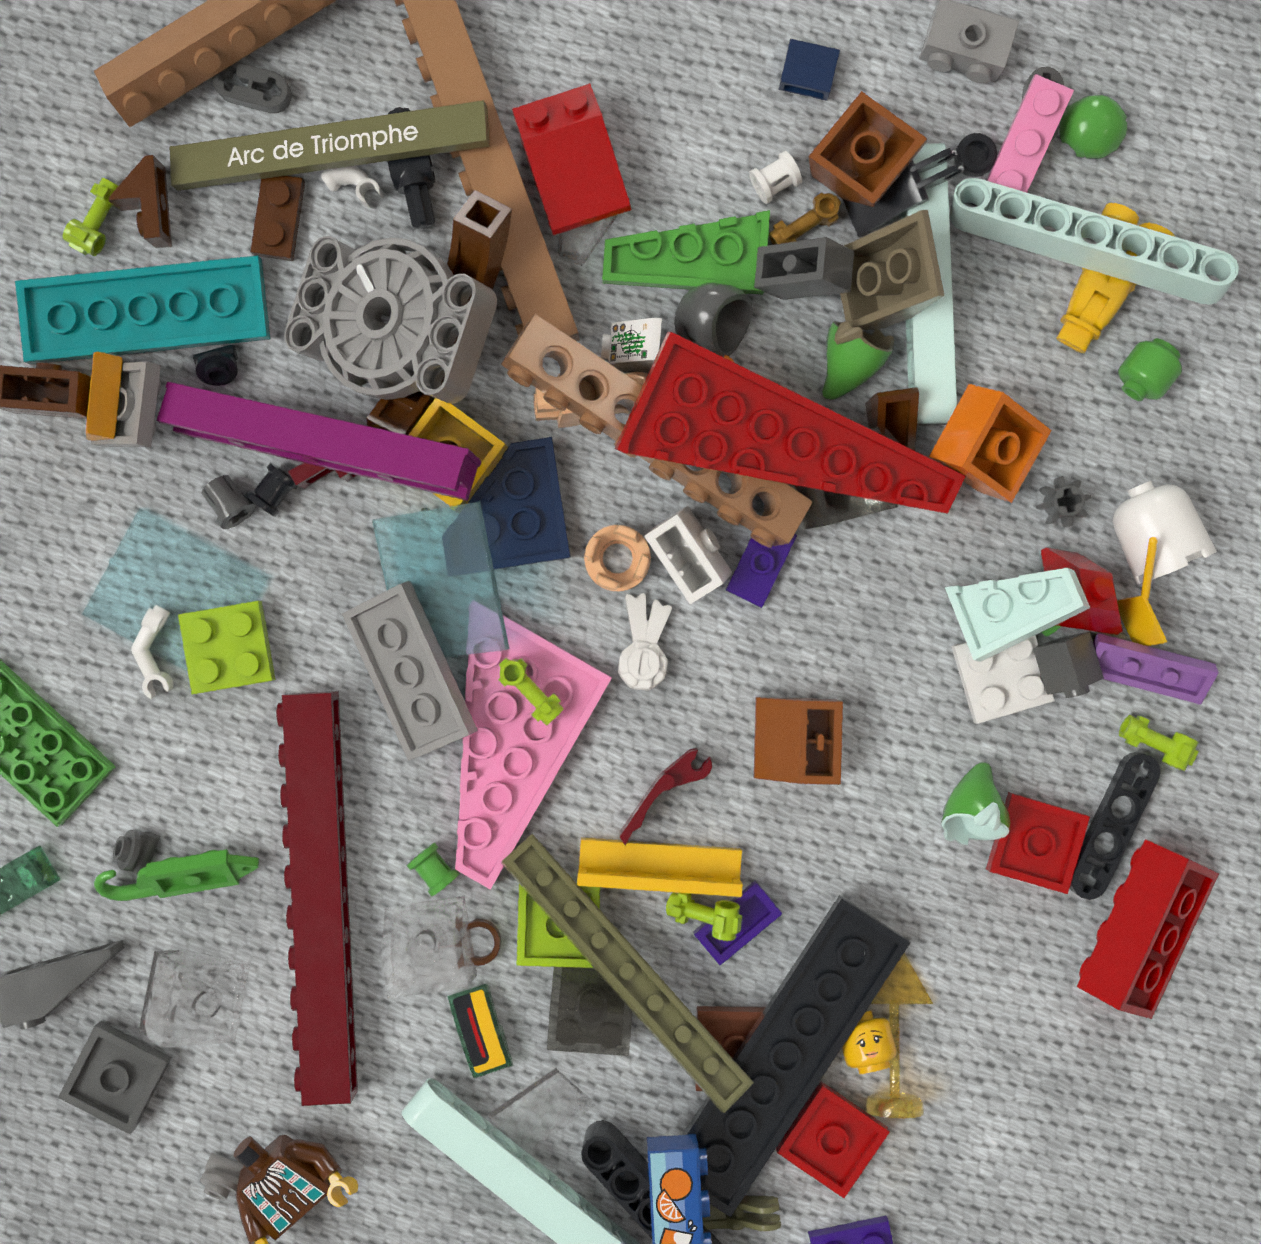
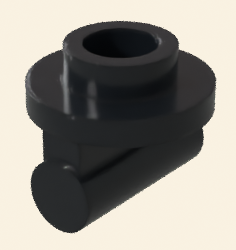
[193,344,238,386]

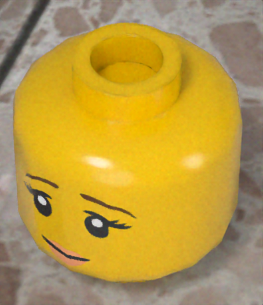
[842,1010,897,1074]

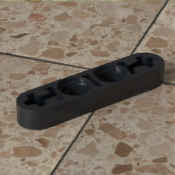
[1070,752,1161,900]

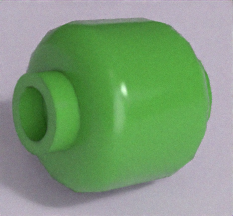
[1118,338,1182,401]

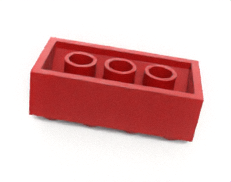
[1077,839,1219,1019]

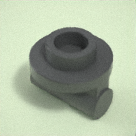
[113,830,160,874]

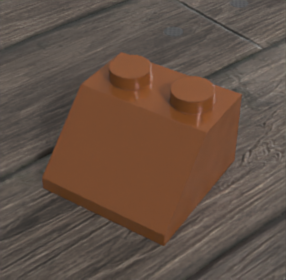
[808,91,927,207]

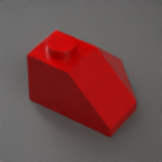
[1041,547,1123,635]

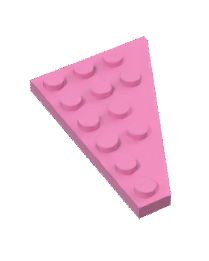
[455,599,612,890]

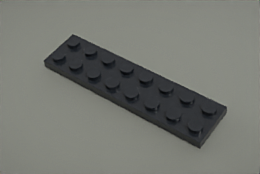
[682,895,910,1217]

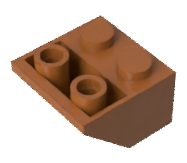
[753,697,843,785]

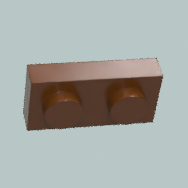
[250,176,305,261]

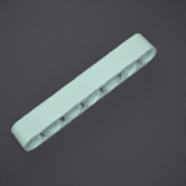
[901,143,957,425]
[949,178,1239,305]
[402,1078,640,1244]

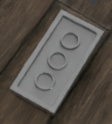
[342,581,478,761]

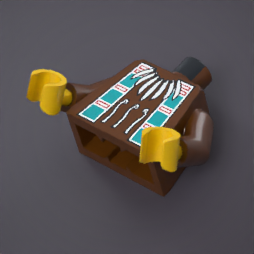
[233,1135,358,1244]

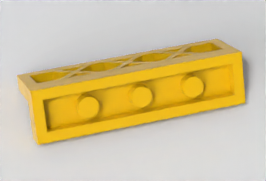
[577,837,743,897]

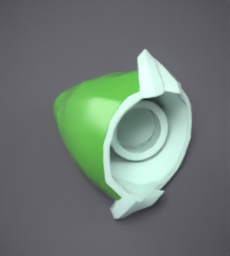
[941,762,1010,845]

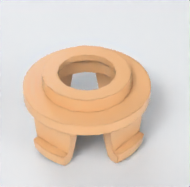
[584,525,651,591]

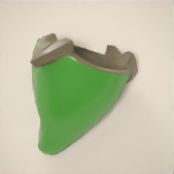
[822,321,895,400]

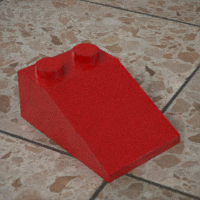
[512,83,632,236]

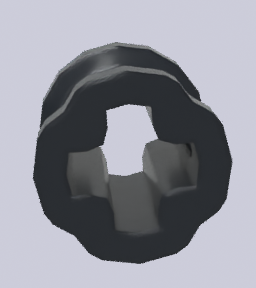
[245,462,299,517]

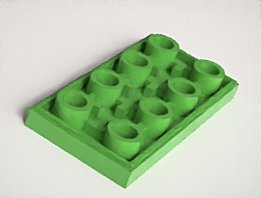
[0,660,116,827]

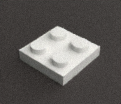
[951,635,1055,724]

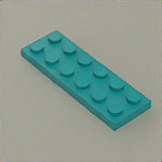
[15,255,271,365]

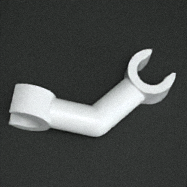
[131,605,174,699]

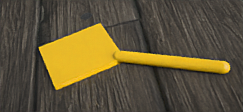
[1117,537,1167,646]

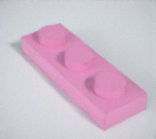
[986,74,1074,193]

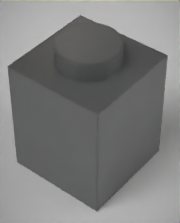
[1033,632,1104,698]

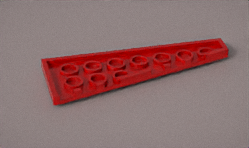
[614,332,966,514]

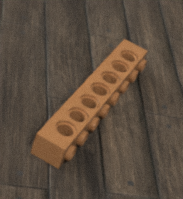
[501,313,813,548]

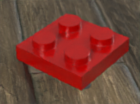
[986,792,1090,894]
[776,1081,890,1199]

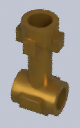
[768,193,841,245]

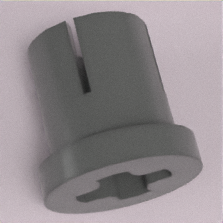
[201,475,256,529]

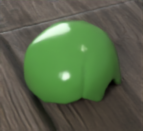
[1059,95,1128,159]

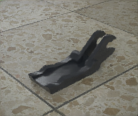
[843,148,965,237]

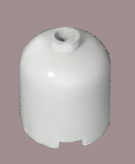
[1113,481,1217,585]

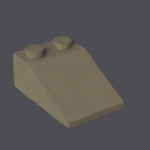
[840,210,944,330]

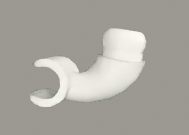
[321,166,384,208]

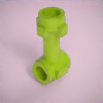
[63,177,120,256]
[498,657,564,726]
[1119,715,1199,772]
[666,892,742,941]

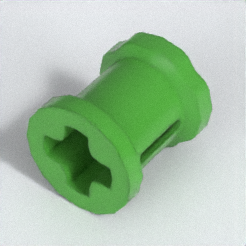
[406,842,460,897]

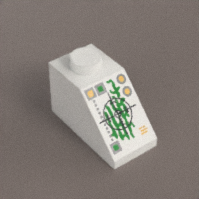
[601,318,662,374]

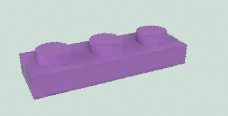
[1093,633,1219,705]

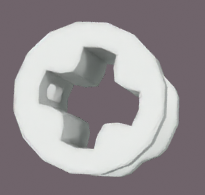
[749,151,802,204]

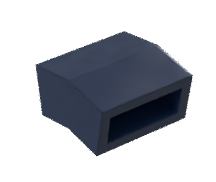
[778,38,840,101]

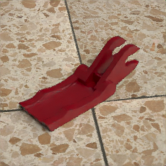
[619,748,712,846]

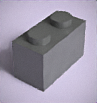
[754,237,854,300]

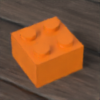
[929,384,1052,503]

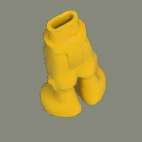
[1056,203,1175,353]

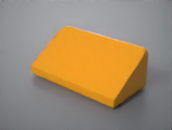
[86,351,123,441]

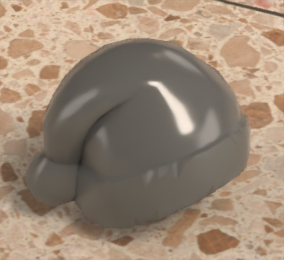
[674,283,753,357]

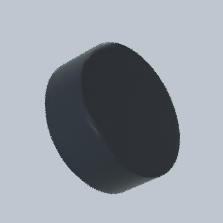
[954,133,997,177]

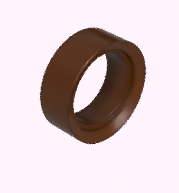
[456,919,502,966]

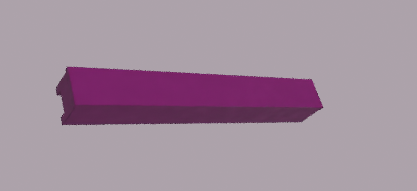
[156,382,482,501]

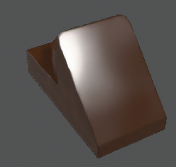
[109,155,172,248]

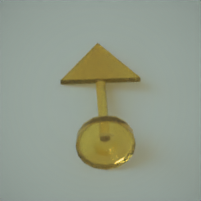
[866,953,933,1119]

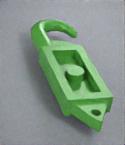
[94,849,259,901]

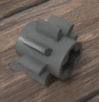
[1036,476,1091,528]

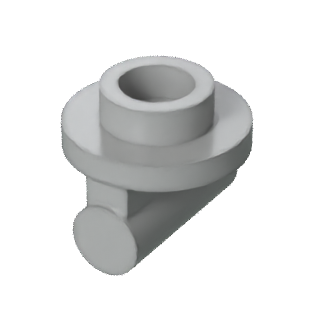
[200,1153,244,1201]

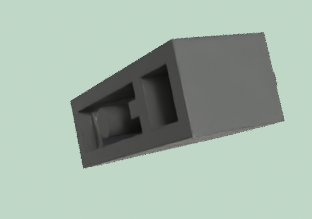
[0,940,125,1030]

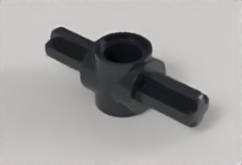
[387,107,436,229]

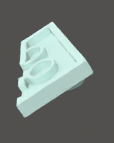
[945,568,1090,662]

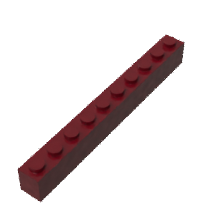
[276,691,358,1106]

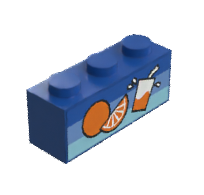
[647,1134,712,1244]

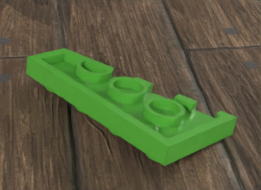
[602,210,770,295]

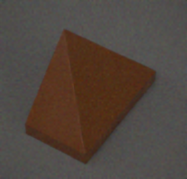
[865,387,919,451]

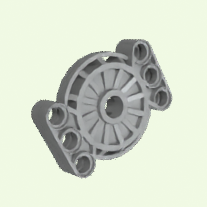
[284,236,497,404]

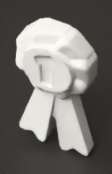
[618,593,672,691]

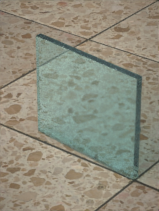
[372,501,509,658]
[82,508,268,671]

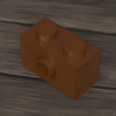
[0,363,91,419]

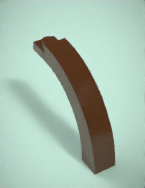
[366,190,512,435]

